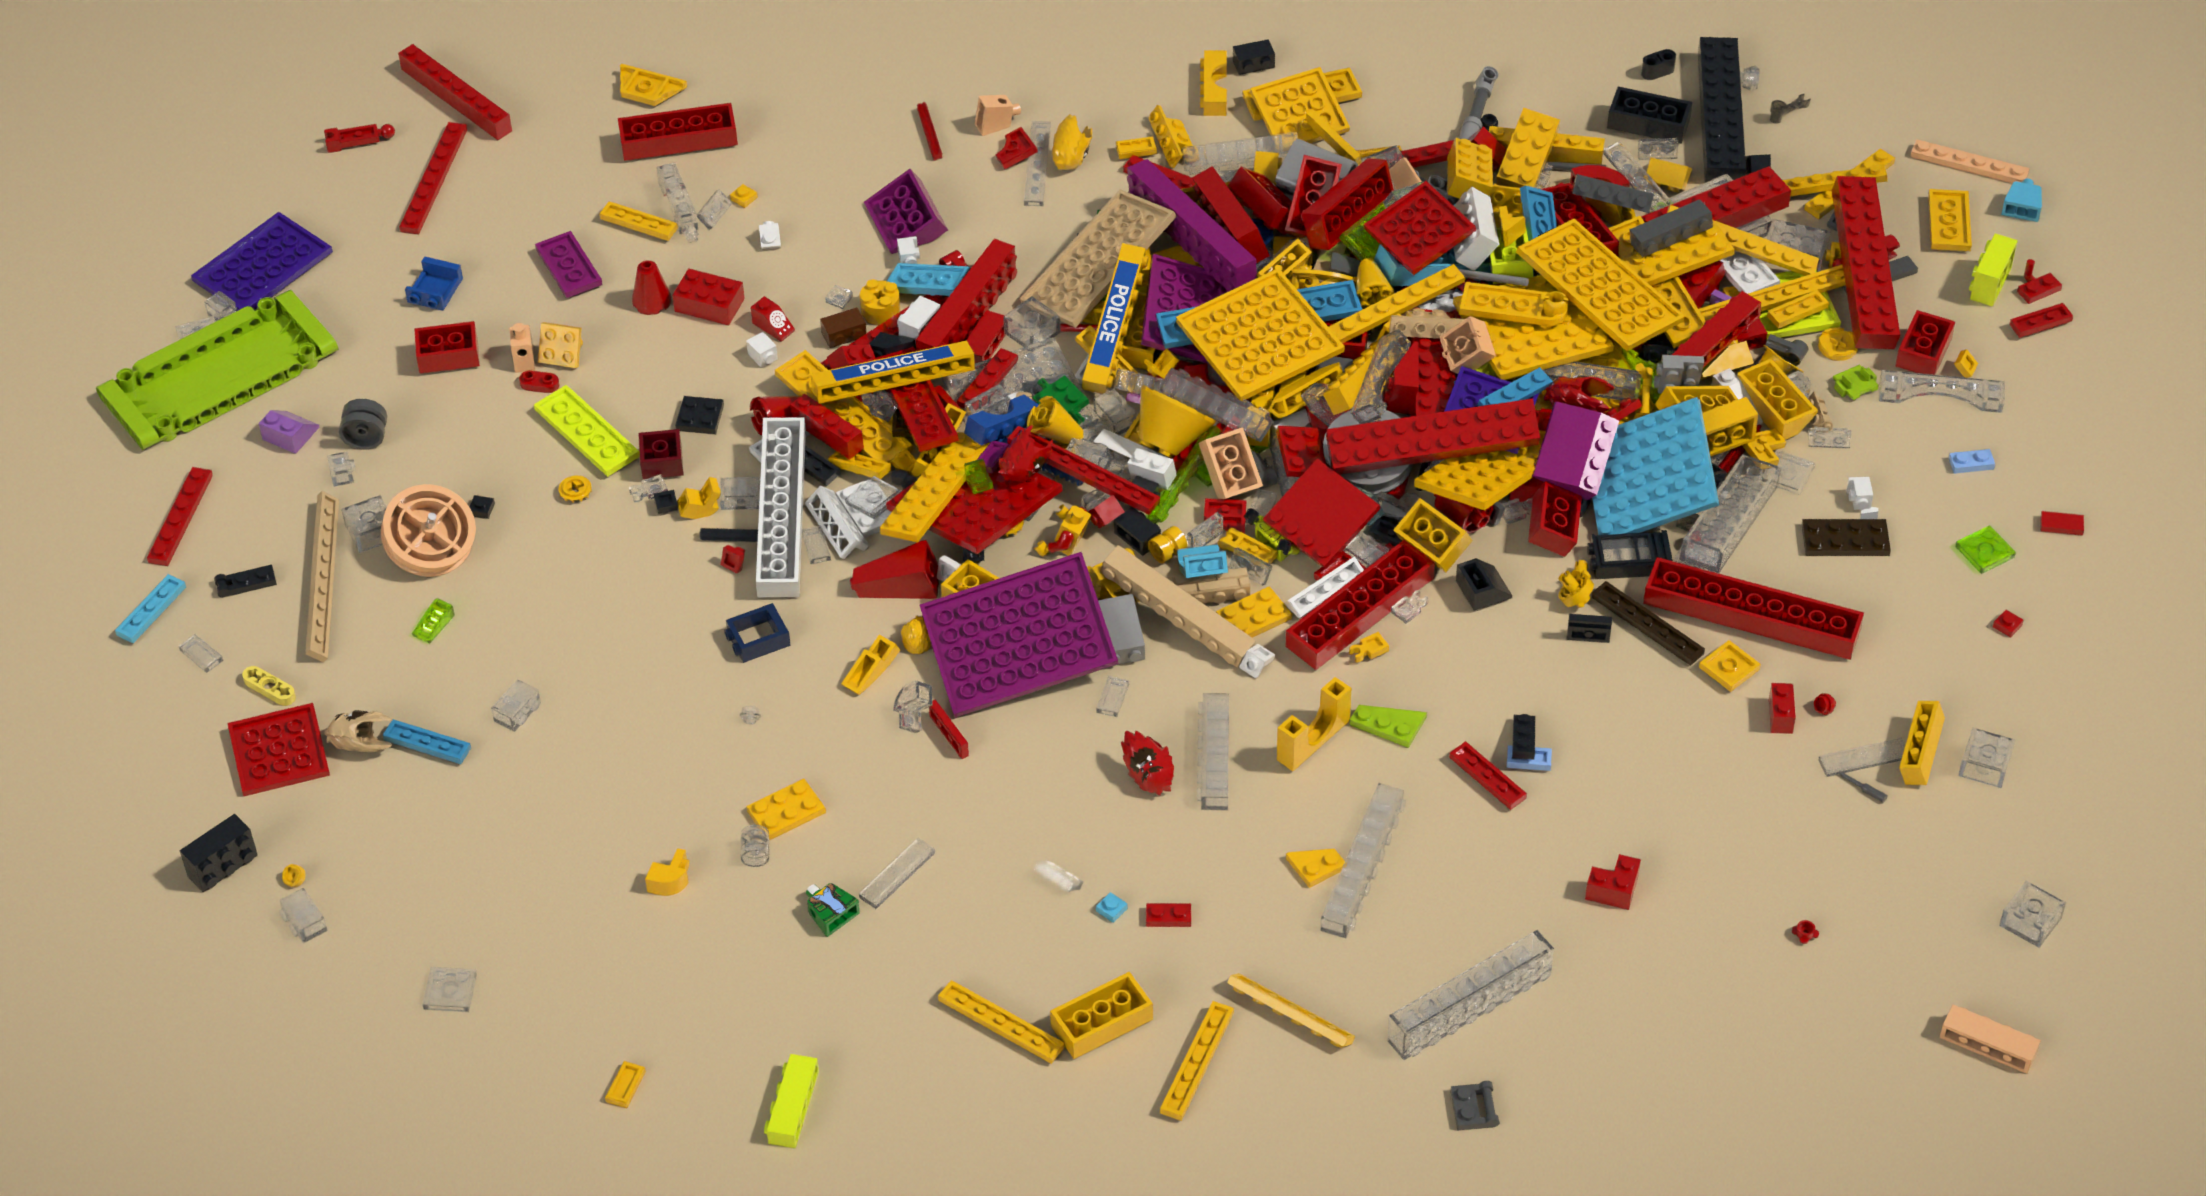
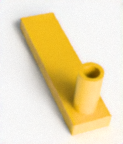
[1306,109,1362,165]

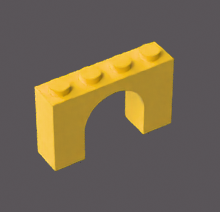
[1277,677,1352,771]

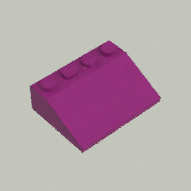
[864,169,948,254]
[1532,402,1619,501]

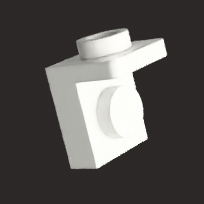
[937,555,961,582]
[1240,644,1275,678]

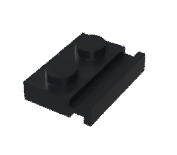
[1567,614,1612,643]

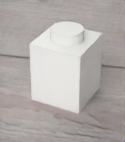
[746,332,778,368]

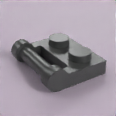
[1450,1081,1500,1131]

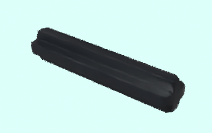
[700,528,758,542]

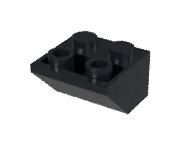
[1456,558,1512,610]

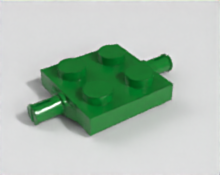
[1032,375,1089,425]

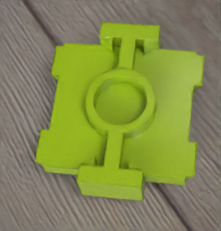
[1833,364,1879,400]

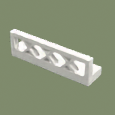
[805,485,870,559]

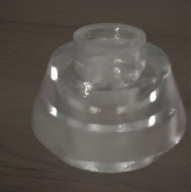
[1740,66,1759,92]

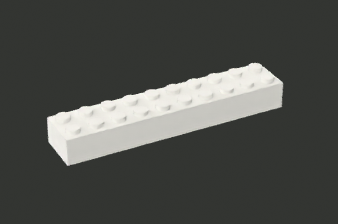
[756,417,806,597]

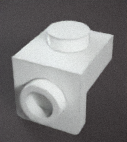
[759,221,781,249]

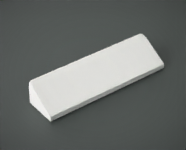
[1285,556,1364,618]

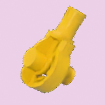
[1558,560,1594,608]

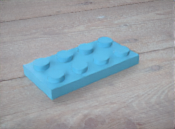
[887,263,970,296]

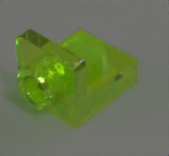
[964,459,993,494]

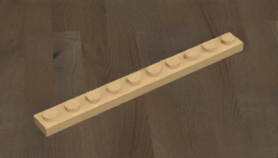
[305,491,339,662]

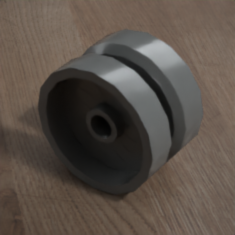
[339,399,388,450]

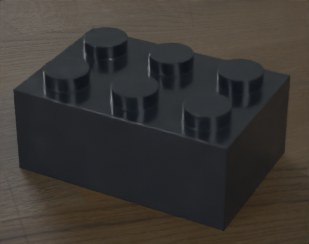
[179,813,258,892]

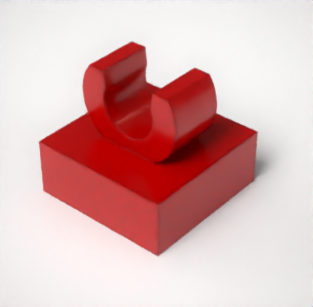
[720,545,745,573]

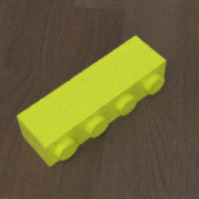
[764,1054,819,1149]

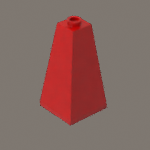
[850,540,939,599]

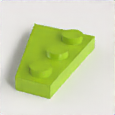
[1349,705,1427,748]

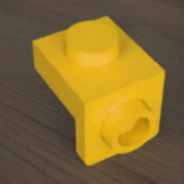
[1144,349,1179,379]

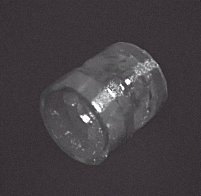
[741,825,769,867]

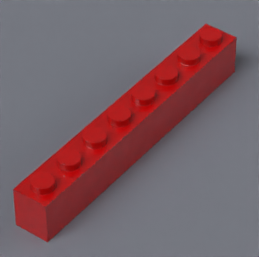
[398,44,512,140]

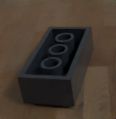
[1607,86,1692,144]

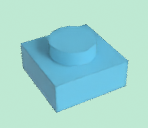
[1096,892,1128,923]

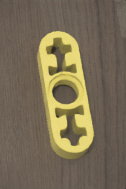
[242,666,296,706]

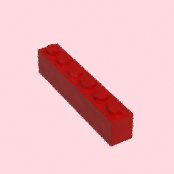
[1672,291,1761,368]

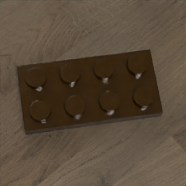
[1801,519,1891,556]

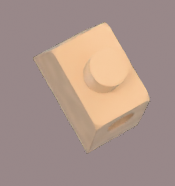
[975,95,1021,136]
[509,323,535,373]

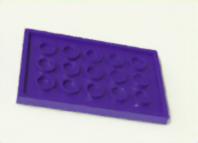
[191,212,333,311]

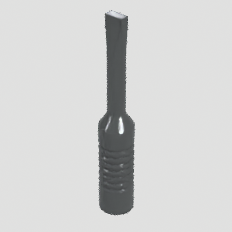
[1839,771,1887,803]

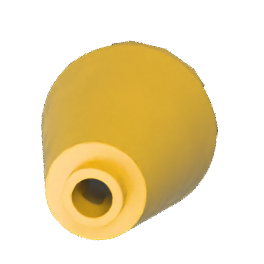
[1027,396,1084,446]

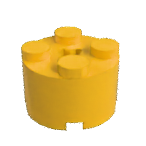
[859,279,900,326]

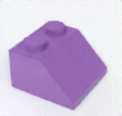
[259,410,320,454]

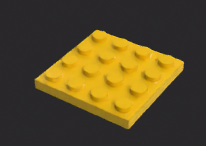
[1250,67,1350,153]

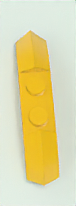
[1268,362,1343,418]

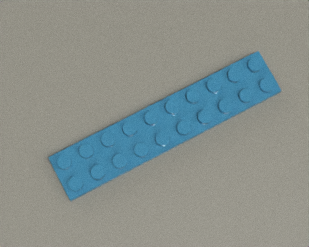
[1156,280,1362,349]

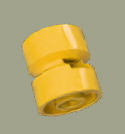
[1148,526,1188,563]

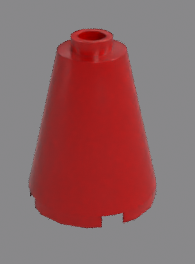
[632,260,671,315]
[750,396,800,436]

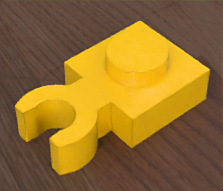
[1349,632,1389,663]

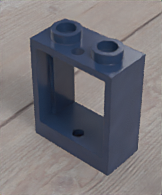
[724,603,791,663]

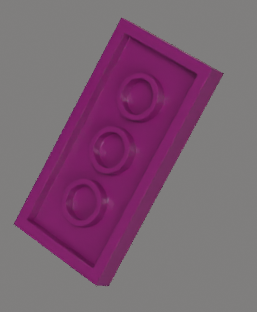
[535,231,603,298]

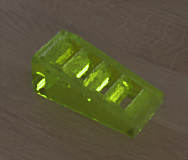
[412,598,455,644]

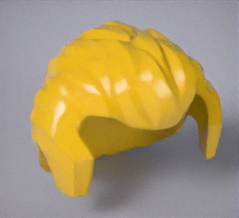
[901,615,932,654]

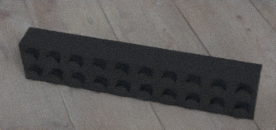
[1698,37,1746,185]

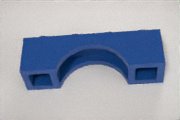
[964,395,1039,446]

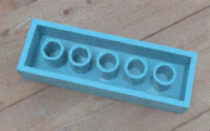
[1374,244,1493,287]

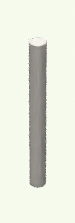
[1459,269,1529,286]

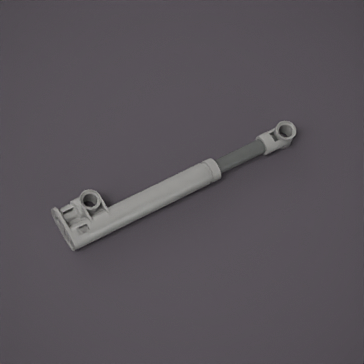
[1427,66,1498,205]

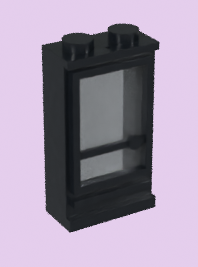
[1587,530,1673,579]

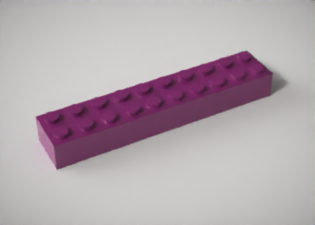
[1127,159,1257,292]

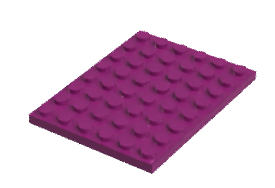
[920,551,1119,718]

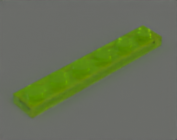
[1147,425,1221,523]

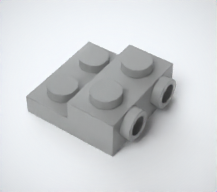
[1654,355,1704,394]

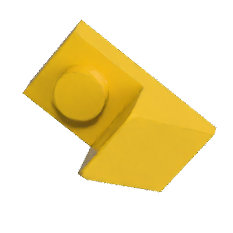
[1499,206,1526,247]

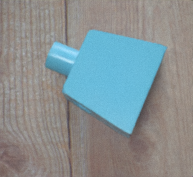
[2001,178,2042,222]

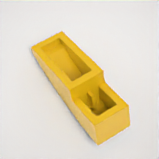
[841,634,900,695]

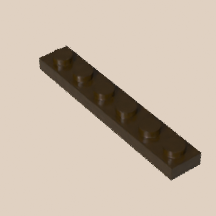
[1592,581,1705,666]

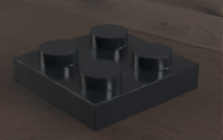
[675,396,724,435]

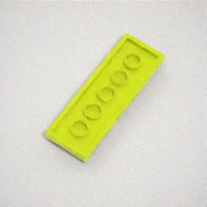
[534,385,640,477]

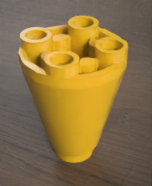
[1355,258,1394,310]

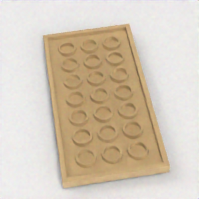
[1020,189,1177,328]

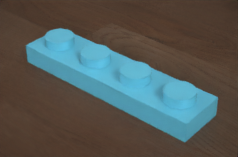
[115,574,186,643]

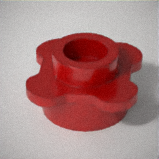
[1792,920,1819,944]

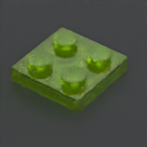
[1955,525,2016,574]

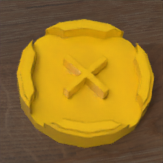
[1818,327,1858,361]

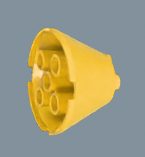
[1139,385,1216,458]

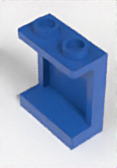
[405,256,463,311]

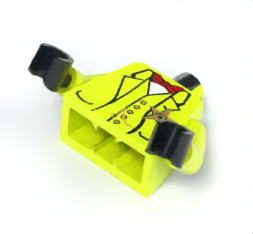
[1244,508,1300,562]

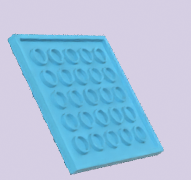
[1592,397,1719,535]

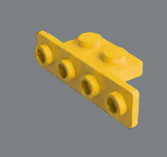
[1149,105,1192,168]

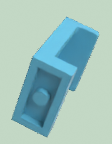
[1177,544,1228,578]

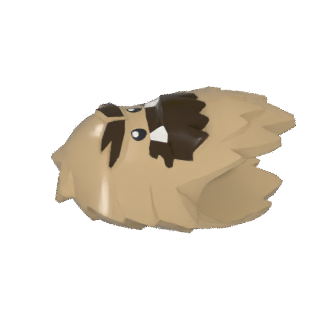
[325,710,392,752]

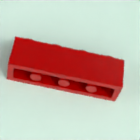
[790,393,864,460]

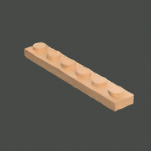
[1911,139,2030,184]

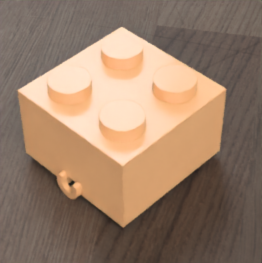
[1440,316,1496,374]

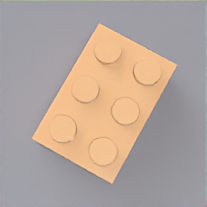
[1199,427,1263,500]

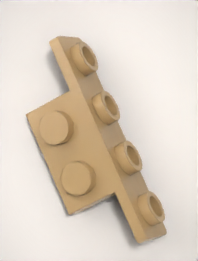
[1389,308,1465,338]

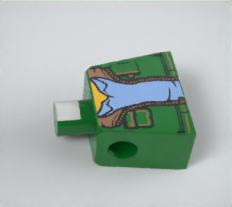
[806,883,860,937]

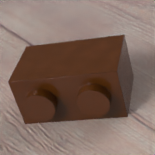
[820,307,867,348]

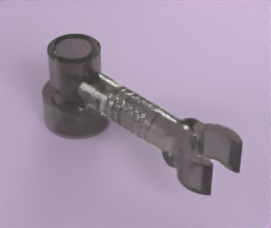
[1770,94,1811,123]

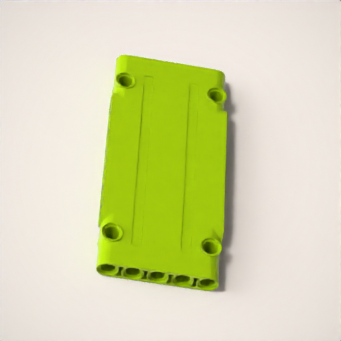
[96,290,339,450]

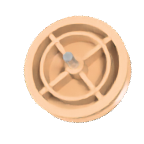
[381,484,476,577]

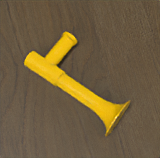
[1633,363,1653,419]

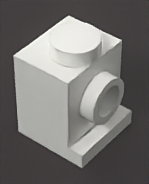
[897,236,920,264]
[1846,477,1873,510]

